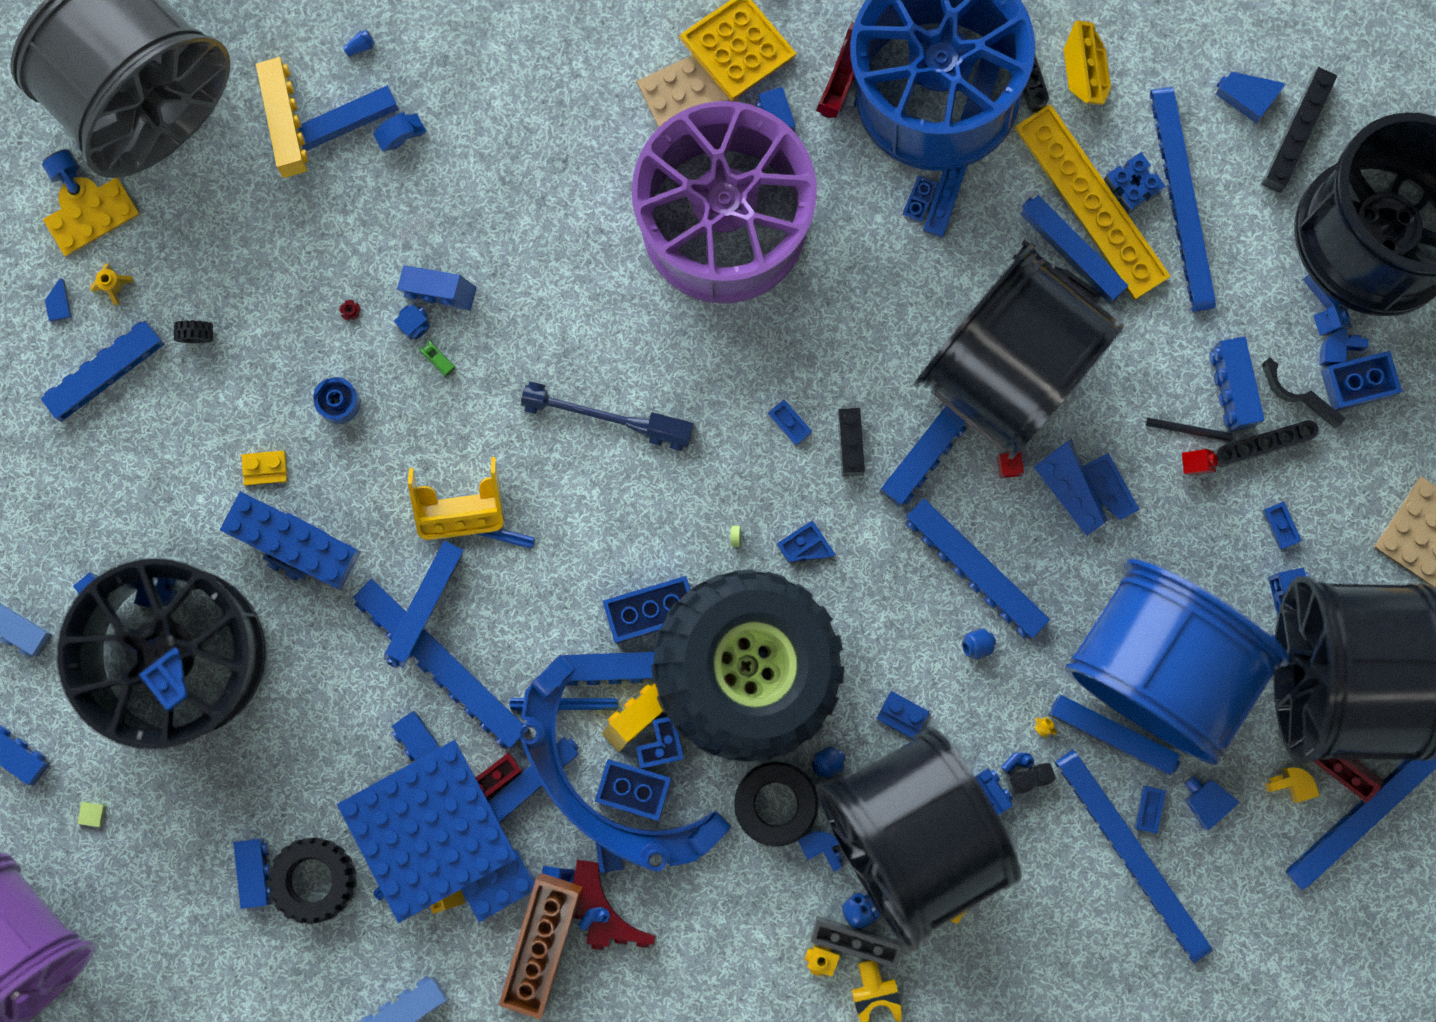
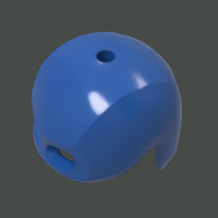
[842,893,881,929]

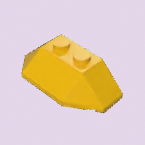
[1063,20,1111,105]

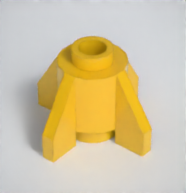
[90,263,134,306]

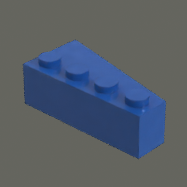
[1034,439,1108,536]

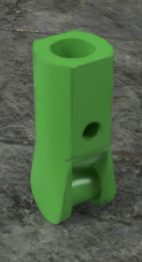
[419,340,456,377]

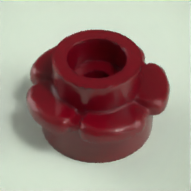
[339,300,360,320]

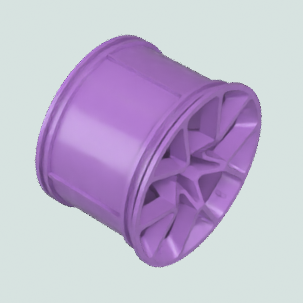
[632,101,817,304]
[0,853,96,1022]

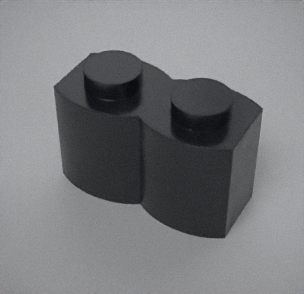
[1006,763,1056,794]

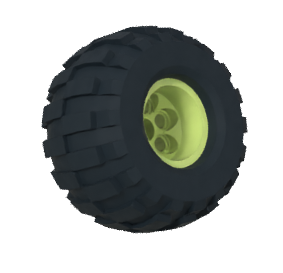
[651,570,845,762]

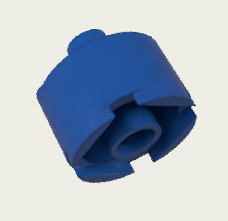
[313,377,361,424]

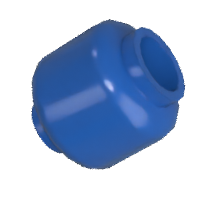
[962,628,996,660]
[812,746,846,779]

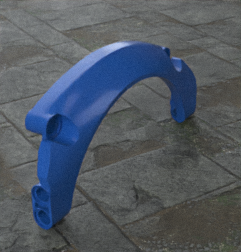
[519,654,731,871]

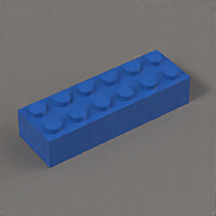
[220,491,361,591]

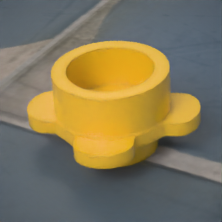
[1035,717,1057,738]

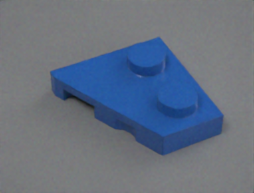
[776,520,836,563]
[139,647,188,712]

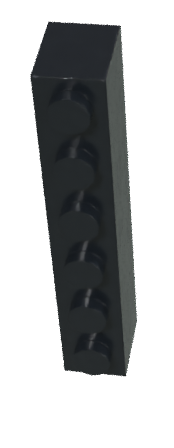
[1261,67,1338,193]

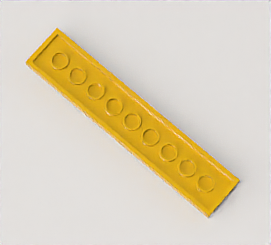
[1014,104,1171,301]

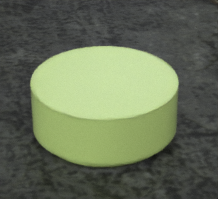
[731,525,742,547]

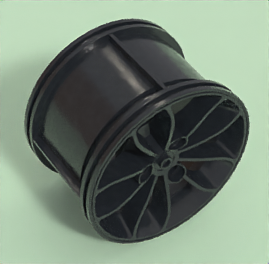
[1294,112,1436,316]

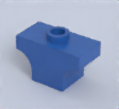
[1313,306,1353,336]

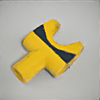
[851,960,902,1022]

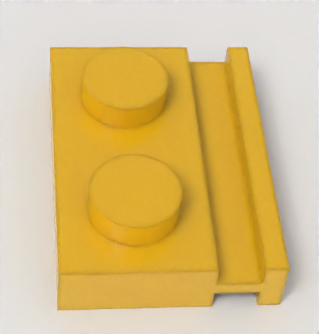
[241,451,288,486]

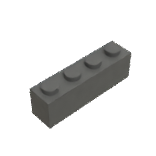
[810,916,903,968]

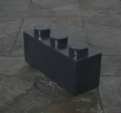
[837,408,865,477]

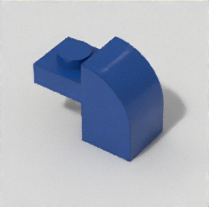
[373,112,426,152]
[1319,329,1369,366]
[134,578,177,608]
[798,831,843,872]

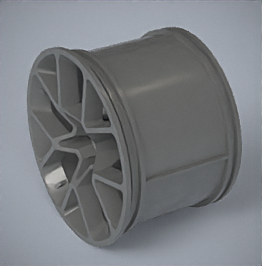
[10,0,230,178]

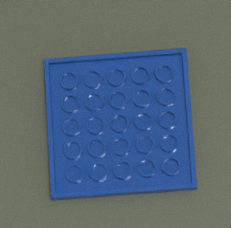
[336,740,518,923]

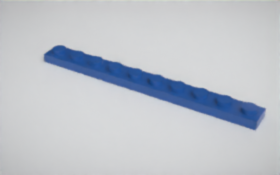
[923,45,1000,238]

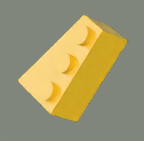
[601,683,663,752]

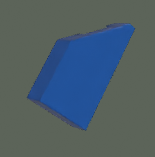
[45,278,71,322]

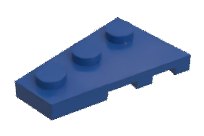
[1083,453,1140,520]

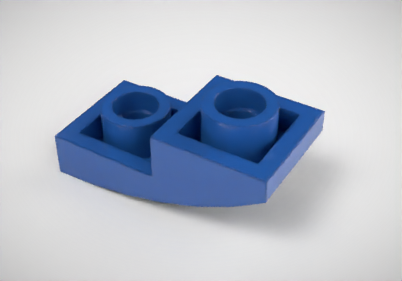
[902,175,938,222]

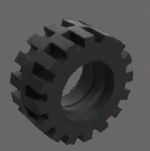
[174,320,213,344]

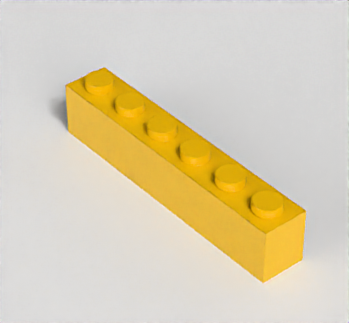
[256,57,309,178]

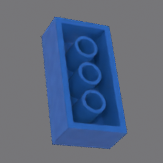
[1209,336,1265,432]
[603,576,690,644]

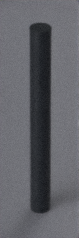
[1145,417,1232,442]

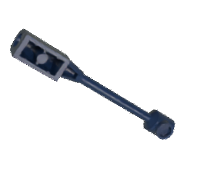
[521,381,694,451]

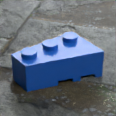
[397,265,477,311]

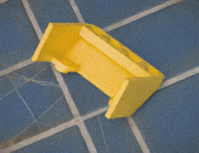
[407,457,504,540]

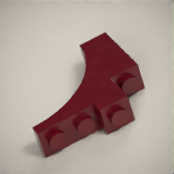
[816,22,855,118]
[573,859,656,950]

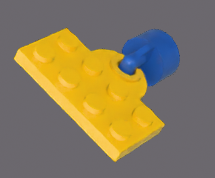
[42,149,140,257]

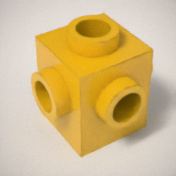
[804,944,840,977]

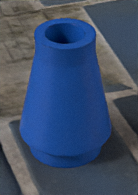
[342,29,375,57]

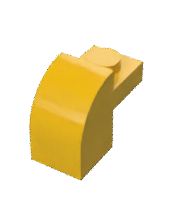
[1265,767,1320,803]

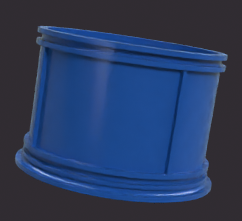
[850,0,1035,171]
[1064,559,1290,765]

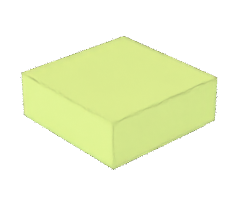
[77,802,105,827]

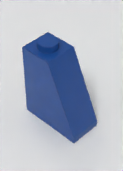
[1215,72,1285,123]

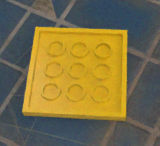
[679,0,797,101]

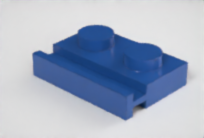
[876,691,929,739]

